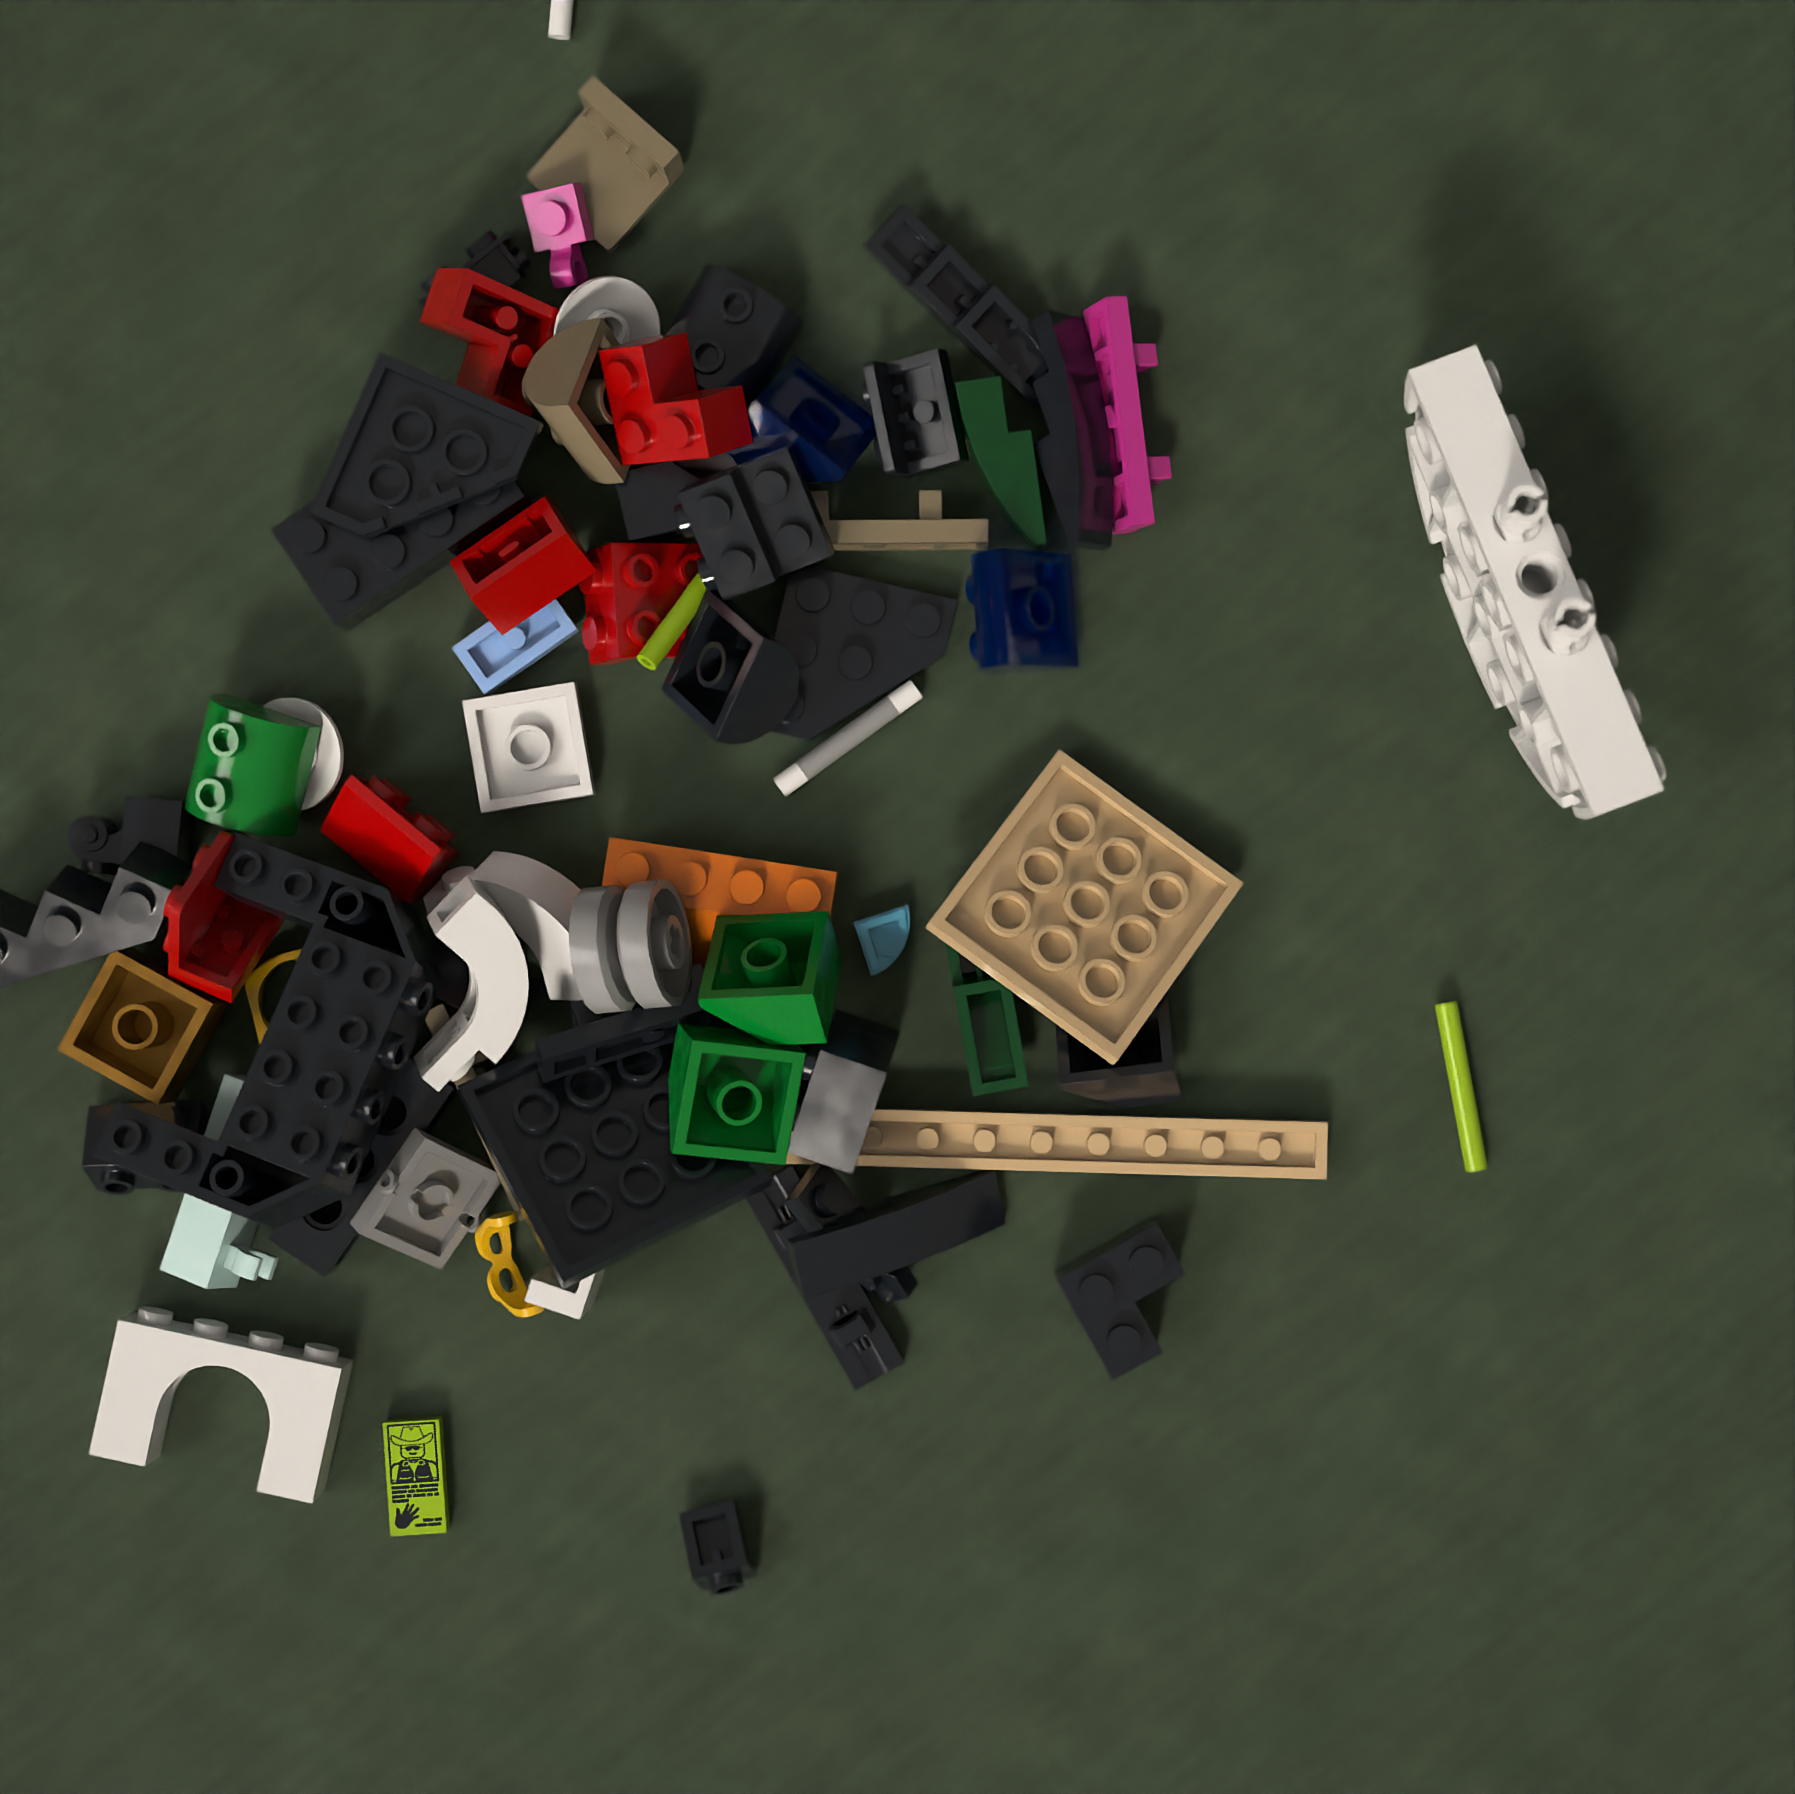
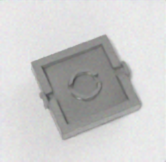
[350,1128,501,1270]

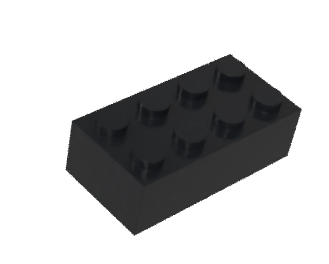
[270,480,532,632]

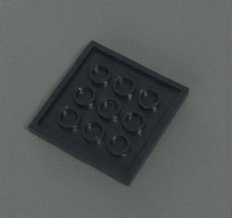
[458,1002,772,1289]

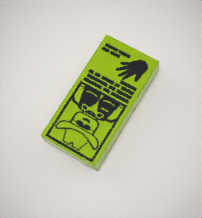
[382,1416,450,1537]

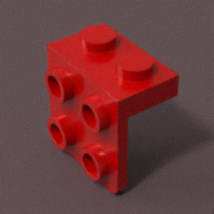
[579,543,716,665]
[163,831,284,1003]

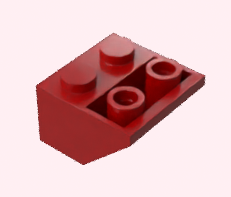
[449,494,597,635]
[320,775,461,904]

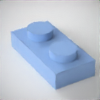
[452,598,579,696]

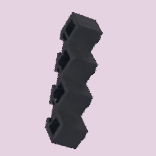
[0,841,193,987]

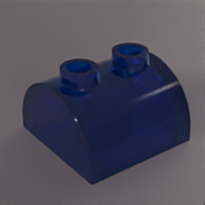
[965,548,1079,673]

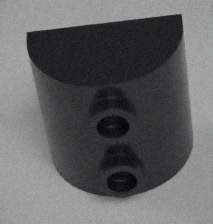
[666,264,803,420]
[661,589,799,745]

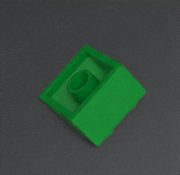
[698,911,842,1045]
[668,1023,806,1165]

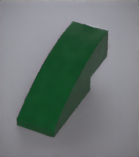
[955,376,1047,552]
[945,943,1029,1096]

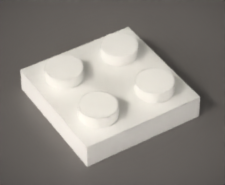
[462,682,596,814]

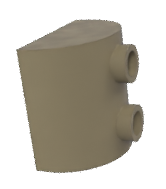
[522,317,630,484]

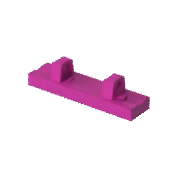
[1083,296,1172,534]

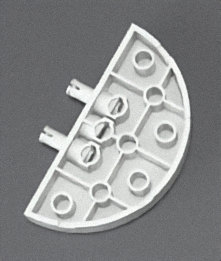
[1404,345,1666,820]

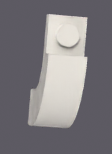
[423,851,582,1001]
[413,876,529,1092]

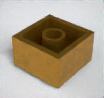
[57,948,230,1105]

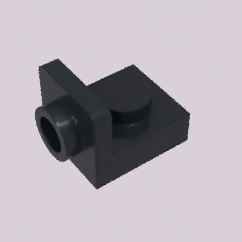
[679,1498,757,1595]

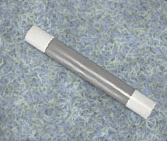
[773,679,923,797]

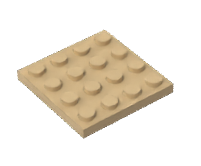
[926,749,1244,1065]

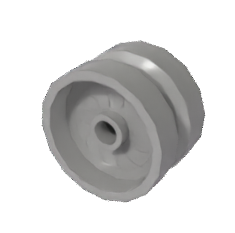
[569,879,692,1014]

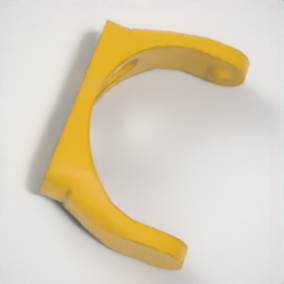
[244,949,302,1044]
[475,1211,544,1318]

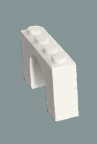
[89,1306,353,1503]

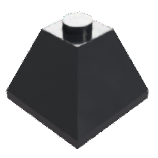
[1055,989,1183,1108]

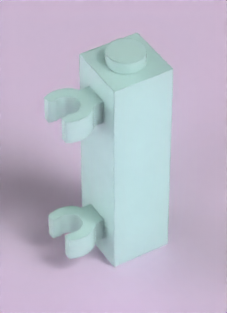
[159,1074,279,1289]

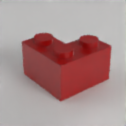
[419,268,559,417]
[598,332,753,465]

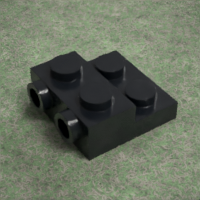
[674,444,835,601]

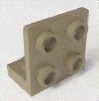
[527,75,685,252]

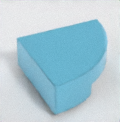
[854,905,910,976]

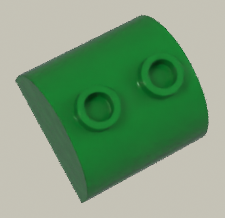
[184,693,321,837]

